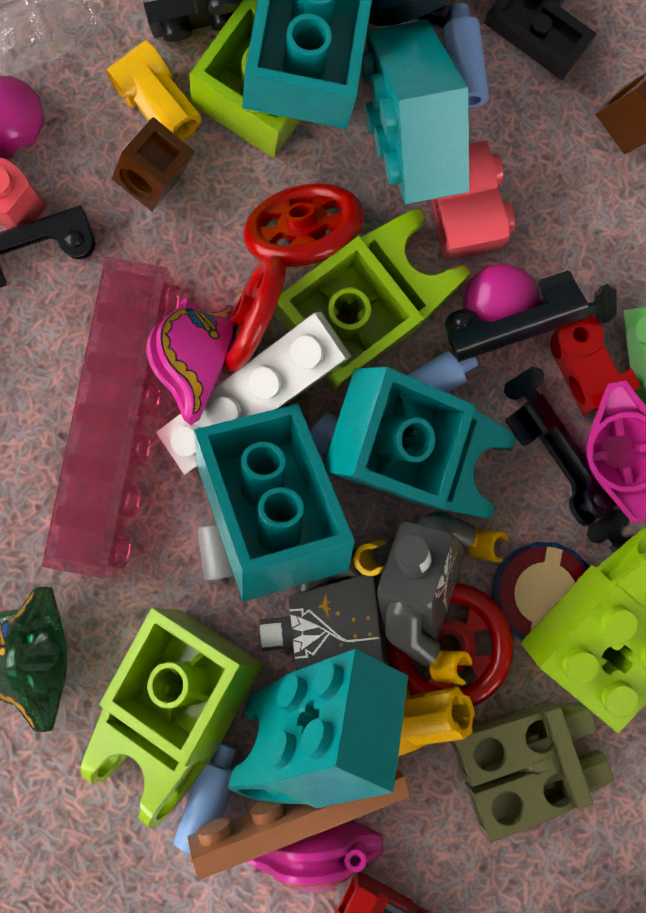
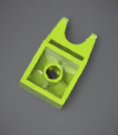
[189,0,301,159]
[273,208,471,393]
[520,527,646,733]
[81,608,264,828]

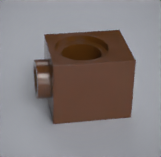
[595,73,646,154]
[112,117,195,212]

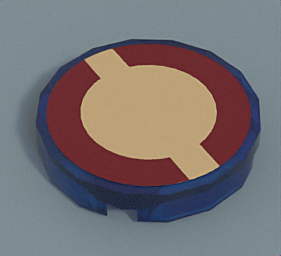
[491,542,590,640]

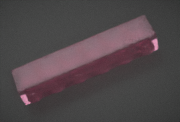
[42,257,180,578]

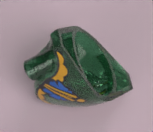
[0,587,67,732]

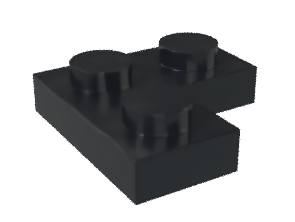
[143,0,243,42]
[484,0,597,80]

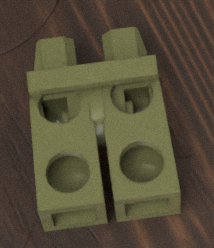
[451,700,614,843]

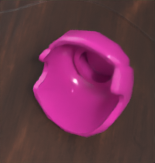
[0,75,45,159]
[463,263,540,322]

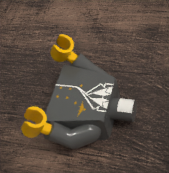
[377,511,509,685]
[260,540,387,671]

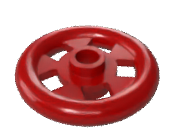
[243,183,364,267]
[222,255,286,373]
[387,582,514,707]

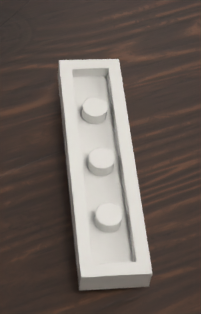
[156,312,352,475]

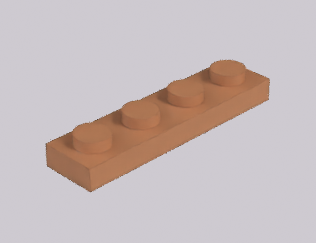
[187,769,410,881]

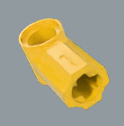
[105,40,202,142]
[398,687,475,756]

